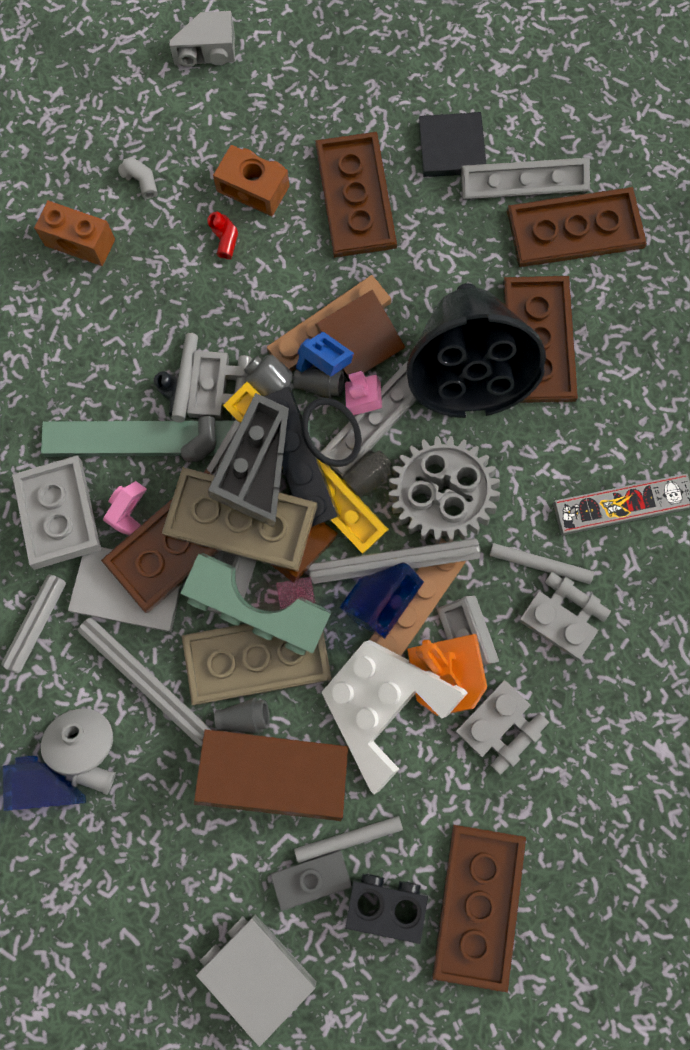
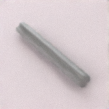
[308,538,481,584]
[78,618,211,746]

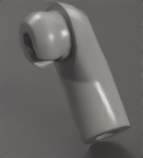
[118,158,158,199]

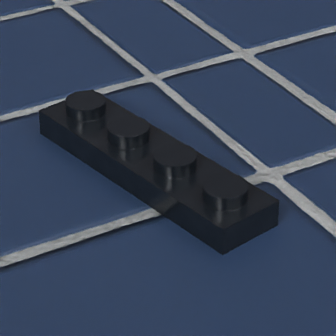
[264,387,340,527]

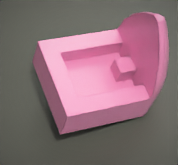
[103,481,147,535]

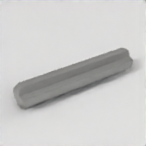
[1,574,66,673]

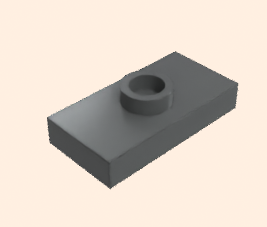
[270,850,352,911]

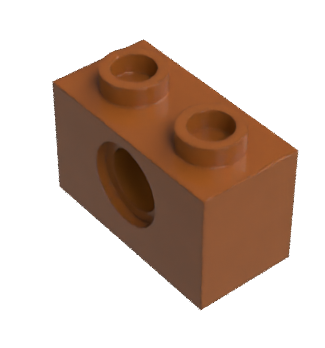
[213,145,290,216]
[34,201,115,266]

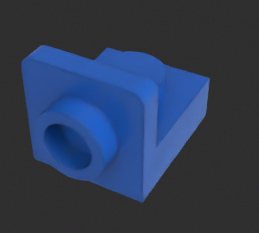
[296,332,354,377]

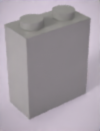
[196,914,317,1047]

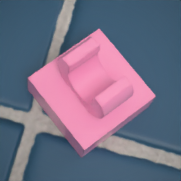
[345,371,382,415]

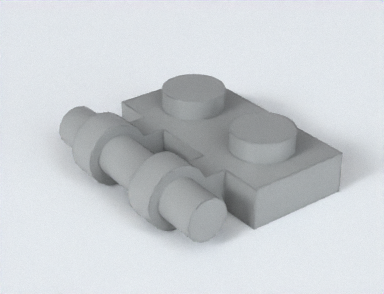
[187,351,252,421]
[519,572,611,661]
[455,680,549,775]

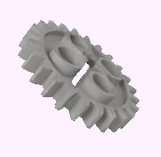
[389,436,500,544]

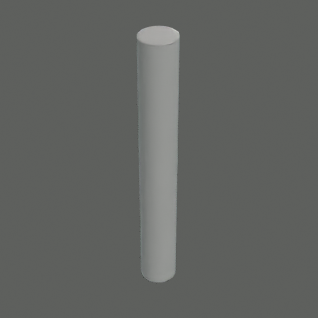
[171,333,198,423]
[489,543,594,584]
[294,816,403,863]

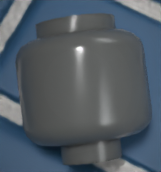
[244,355,294,396]

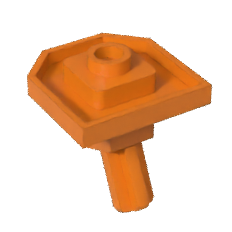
[407,634,487,716]

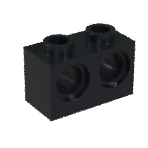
[345,873,428,944]

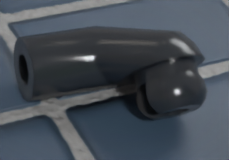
[153,371,178,417]

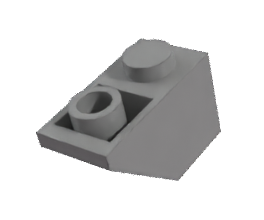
[170,11,235,67]

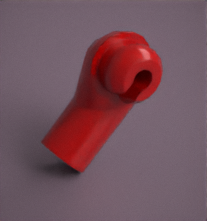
[207,211,238,260]

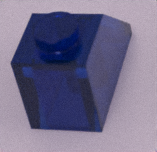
[339,562,424,639]
[3,756,86,811]

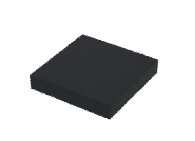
[418,112,486,177]

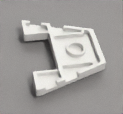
[322,640,468,794]

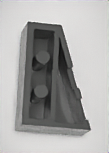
[208,393,289,528]

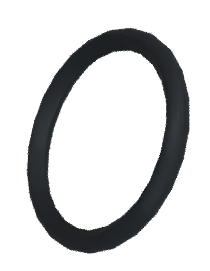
[301,398,362,467]

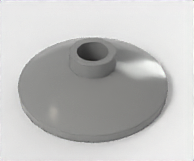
[41,708,113,776]

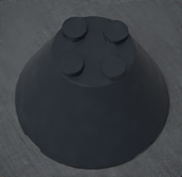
[407,283,546,418]

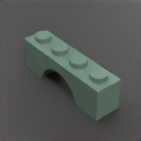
[180,553,332,655]

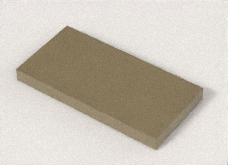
[162,467,317,572]
[182,624,332,706]

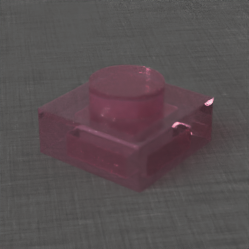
[276,577,316,609]

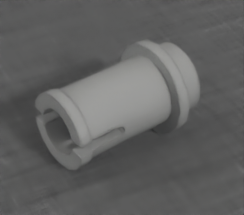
[66,767,116,795]

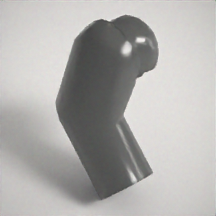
[181,416,216,462]

